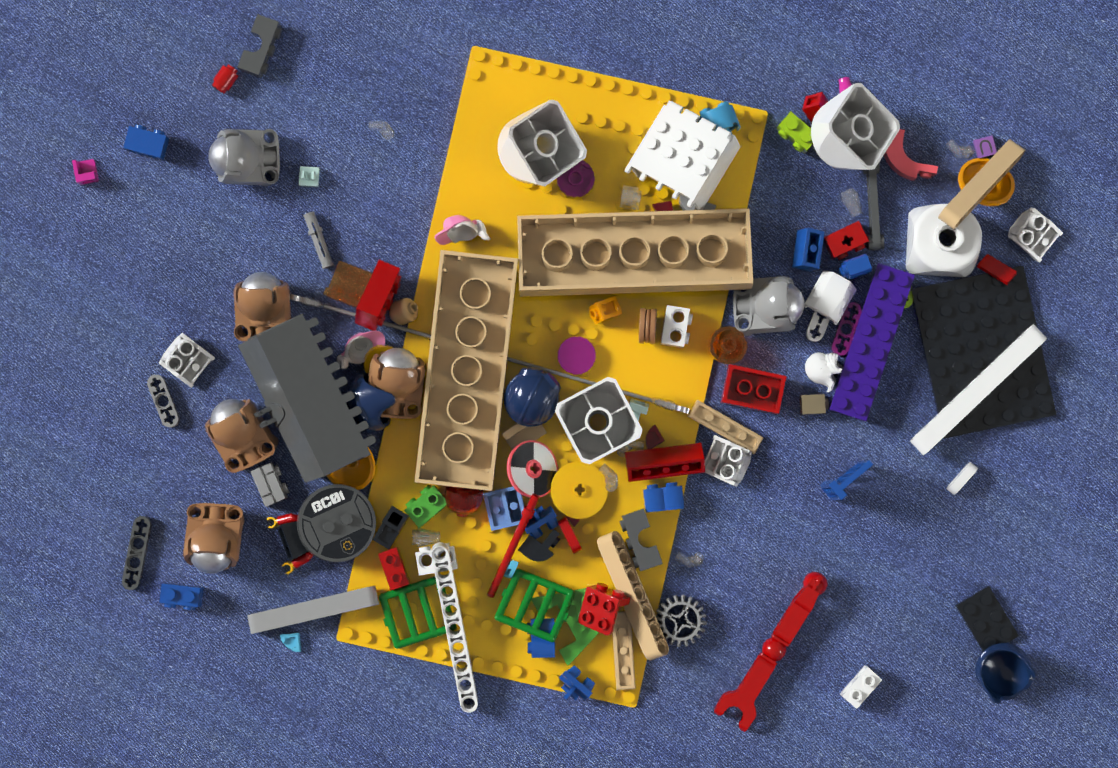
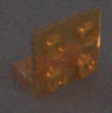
[323,261,372,308]

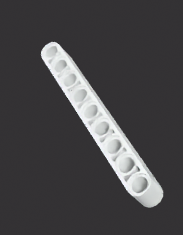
[910,324,1047,455]
[431,542,478,713]

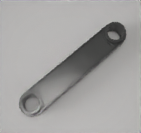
[862,163,884,251]

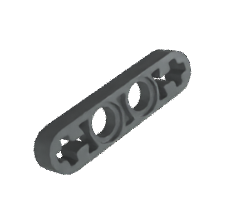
[122,516,152,590]

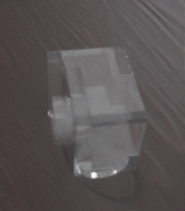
[620,185,642,210]

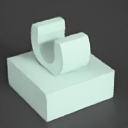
[299,166,320,187]
[629,398,649,420]

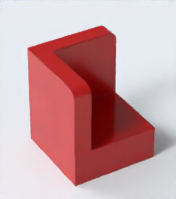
[802,92,828,123]

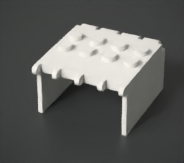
[625,101,741,210]

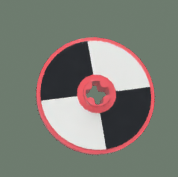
[507,440,558,498]

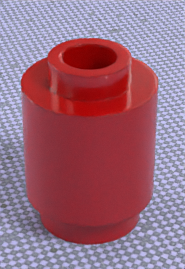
[212,64,239,94]

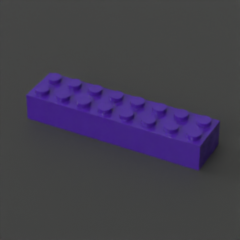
[829,263,915,422]

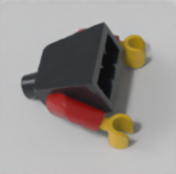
[267,513,313,574]

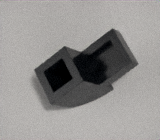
[372,506,409,549]
[518,529,560,561]

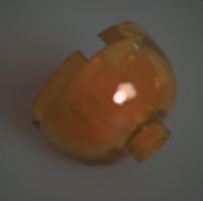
[708,326,748,365]

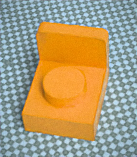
[589,296,623,324]

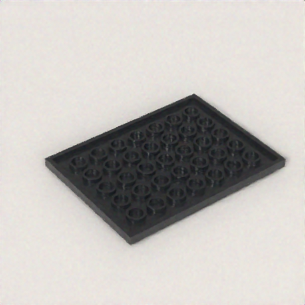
[911,266,1057,439]

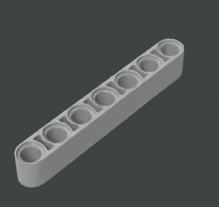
[247,586,379,634]

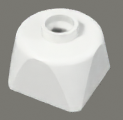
[811,83,900,170]
[498,99,587,186]
[906,204,982,278]
[555,377,642,464]

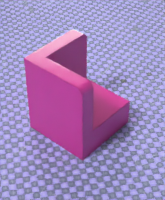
[72,159,99,185]

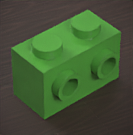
[404,485,449,528]

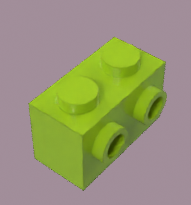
[777,111,813,154]

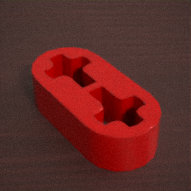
[557,517,582,554]

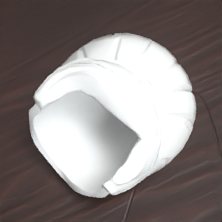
[805,352,843,392]

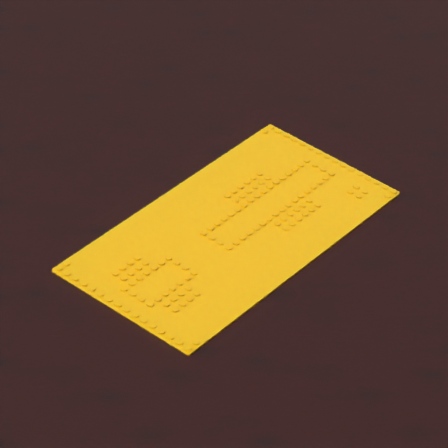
[336,46,768,708]

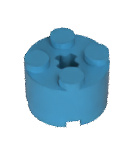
[698,101,741,134]

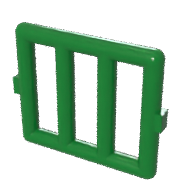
[494,569,575,642]
[379,577,457,649]

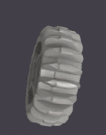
[656,595,707,647]

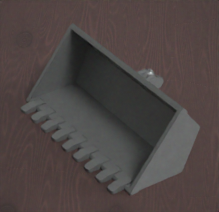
[238,314,376,483]

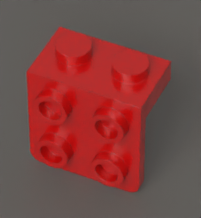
[578,583,631,635]

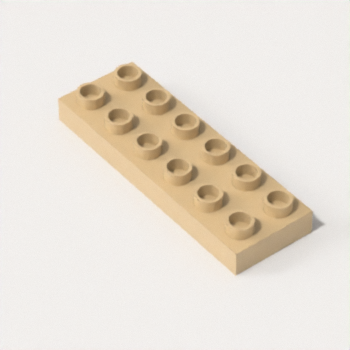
[517,208,753,297]
[415,250,519,491]

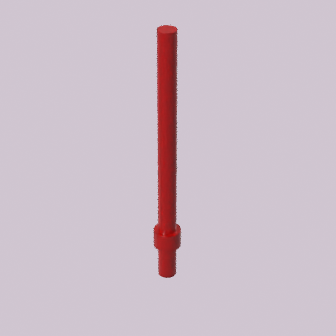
[487,494,539,598]

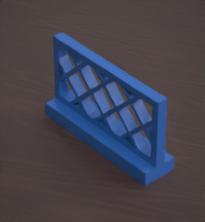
[819,460,873,500]

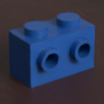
[123,125,169,161]
[792,228,825,272]
[159,583,204,610]

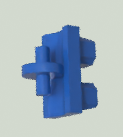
[525,506,559,539]
[559,666,595,701]

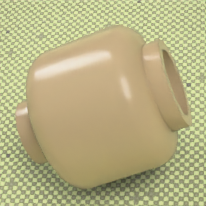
[389,298,418,325]

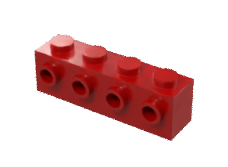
[625,443,705,482]

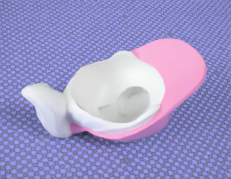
[435,215,491,245]
[337,330,385,369]

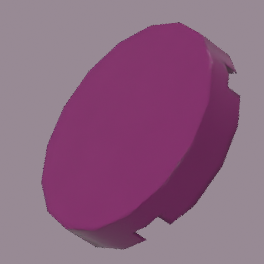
[557,160,595,198]
[558,336,596,375]

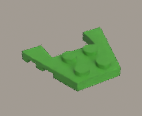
[531,588,599,666]

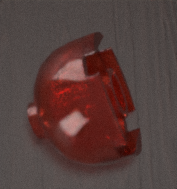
[445,486,483,517]

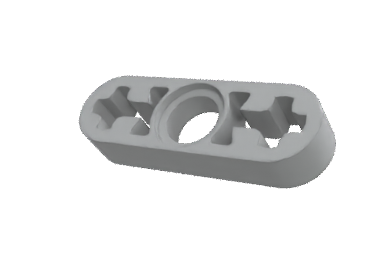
[147,375,180,428]

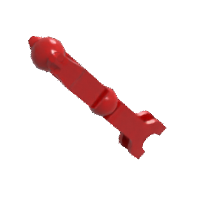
[714,572,828,732]

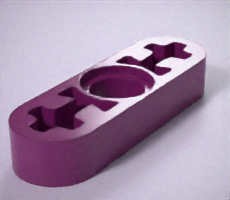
[831,302,862,356]

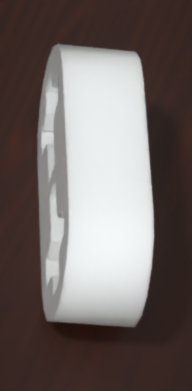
[806,311,830,342]
[946,462,978,495]

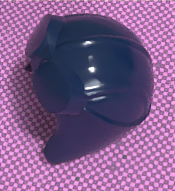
[504,367,561,427]
[346,373,395,433]
[975,643,1036,704]

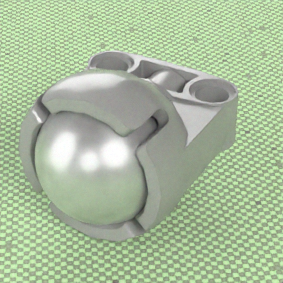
[208,129,280,187]
[733,276,804,336]

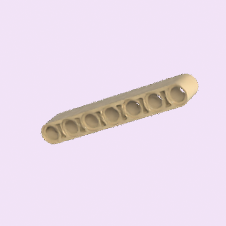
[938,139,1026,229]
[597,531,669,661]

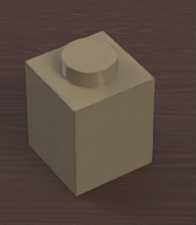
[800,394,829,415]

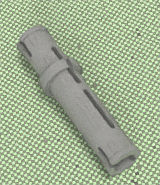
[303,211,334,269]

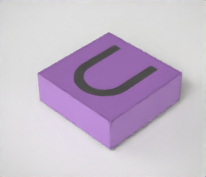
[973,135,997,158]

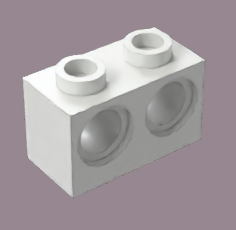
[660,305,693,348]
[415,543,458,576]
[840,665,882,709]

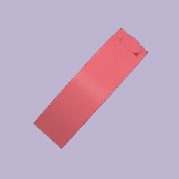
[884,129,938,181]

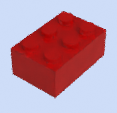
[355,260,402,331]
[720,364,787,415]

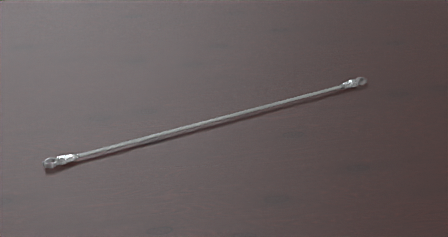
[290,294,690,414]

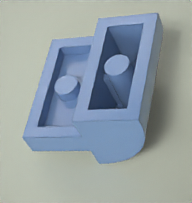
[483,486,524,531]

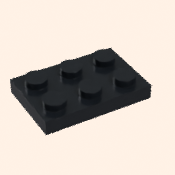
[955,586,1019,652]

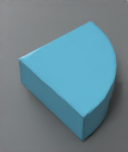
[503,559,519,579]
[280,632,301,652]

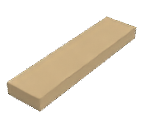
[687,400,763,454]
[612,611,636,690]

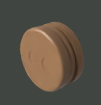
[638,308,657,344]

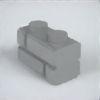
[251,462,290,507]

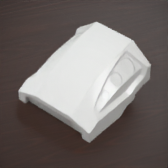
[1008,207,1063,263]
[804,271,857,325]
[159,333,215,388]
[704,435,752,487]

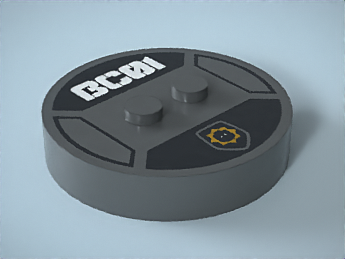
[297,484,376,562]

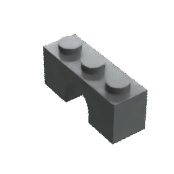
[237,14,282,78]
[619,508,663,571]

